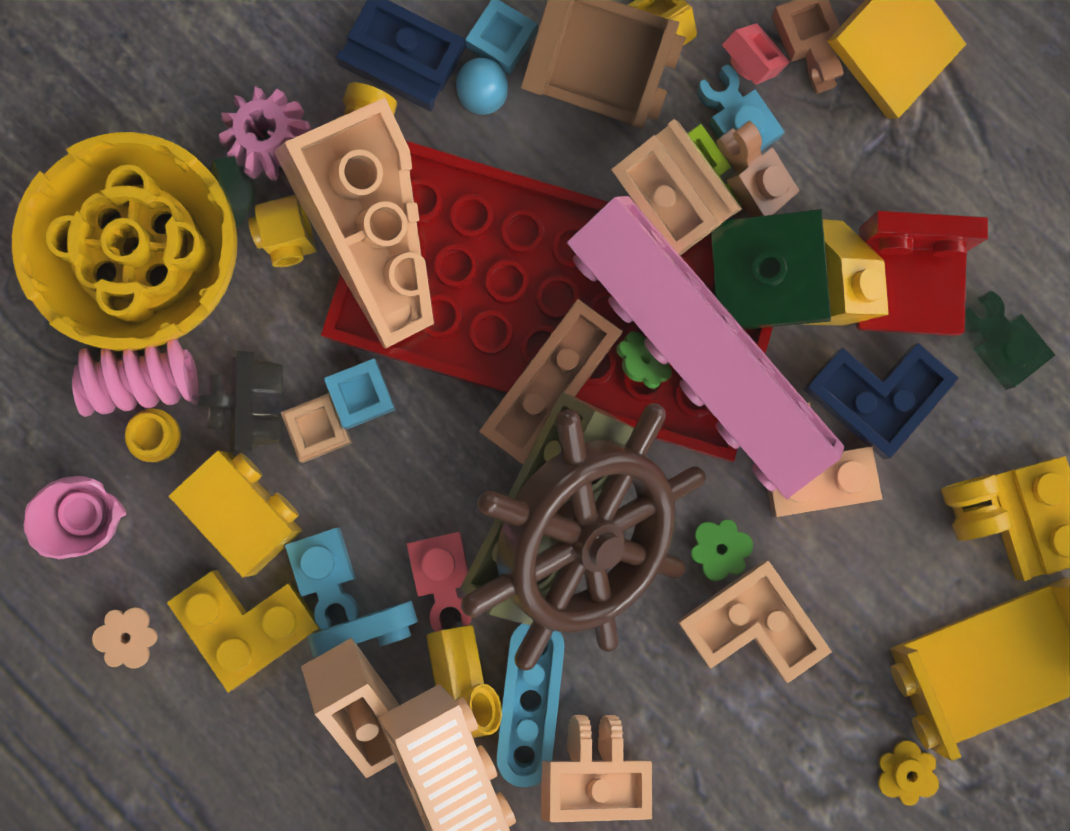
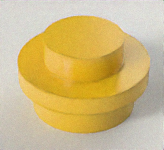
[125,408,181,462]

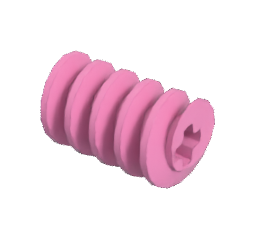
[72,339,199,417]

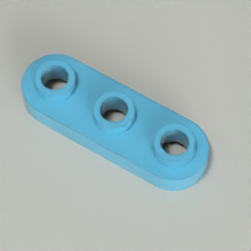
[497,623,565,787]

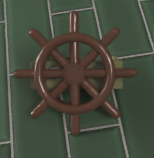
[460,391,706,671]

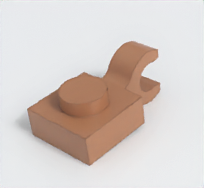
[772,0,844,94]
[716,121,800,217]

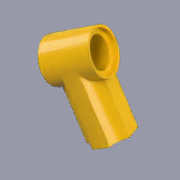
[426,625,502,738]

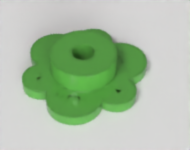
[617,332,672,389]
[691,520,753,581]

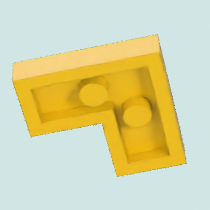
[167,570,319,693]

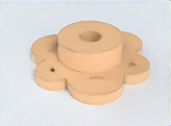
[92,607,158,668]

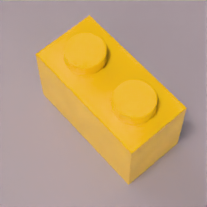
[168,450,303,578]

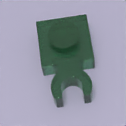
[965,290,1055,390]

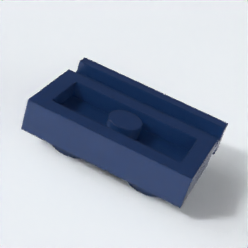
[336,0,466,112]

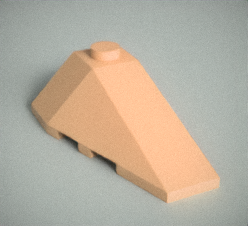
[274,98,434,348]

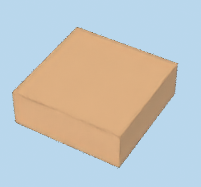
[280,393,352,463]

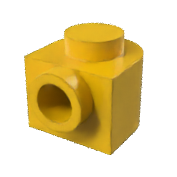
[248,194,317,267]

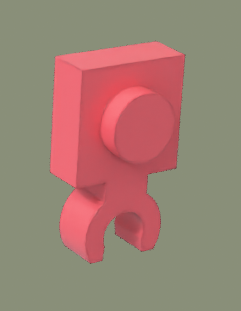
[406,531,472,632]

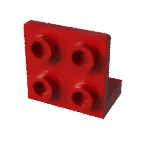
[856,211,988,337]

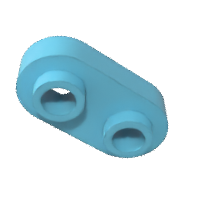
[307,600,418,657]

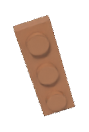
[479,299,623,465]

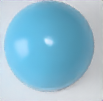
[456,58,508,115]

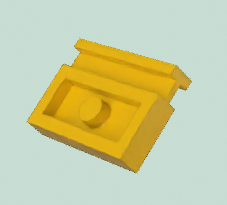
[996,456,1070,581]

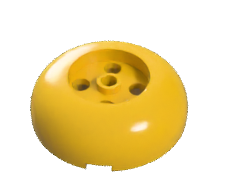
[12,132,238,351]

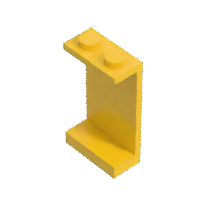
[890,577,1070,761]

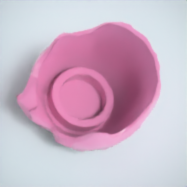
[24,476,126,560]

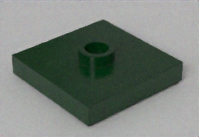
[711,209,831,330]

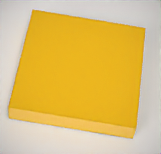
[827,0,966,120]

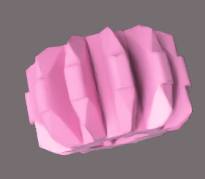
[219,86,312,181]

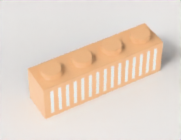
[377,684,516,831]

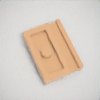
[611,119,742,255]

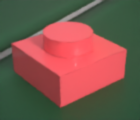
[722,23,790,85]

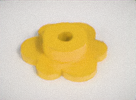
[878,740,939,806]

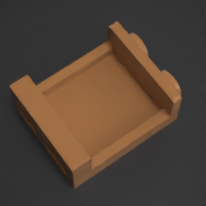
[521,0,686,130]

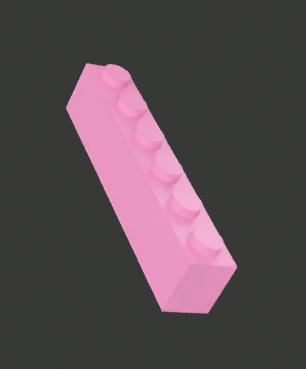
[567,196,844,500]

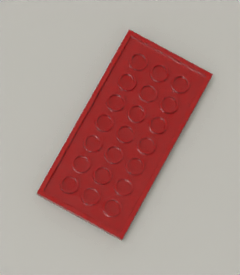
[321,140,773,463]

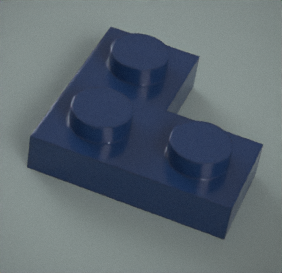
[803,343,959,459]

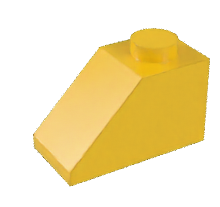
[803,219,889,326]

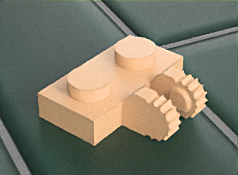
[541,715,652,822]

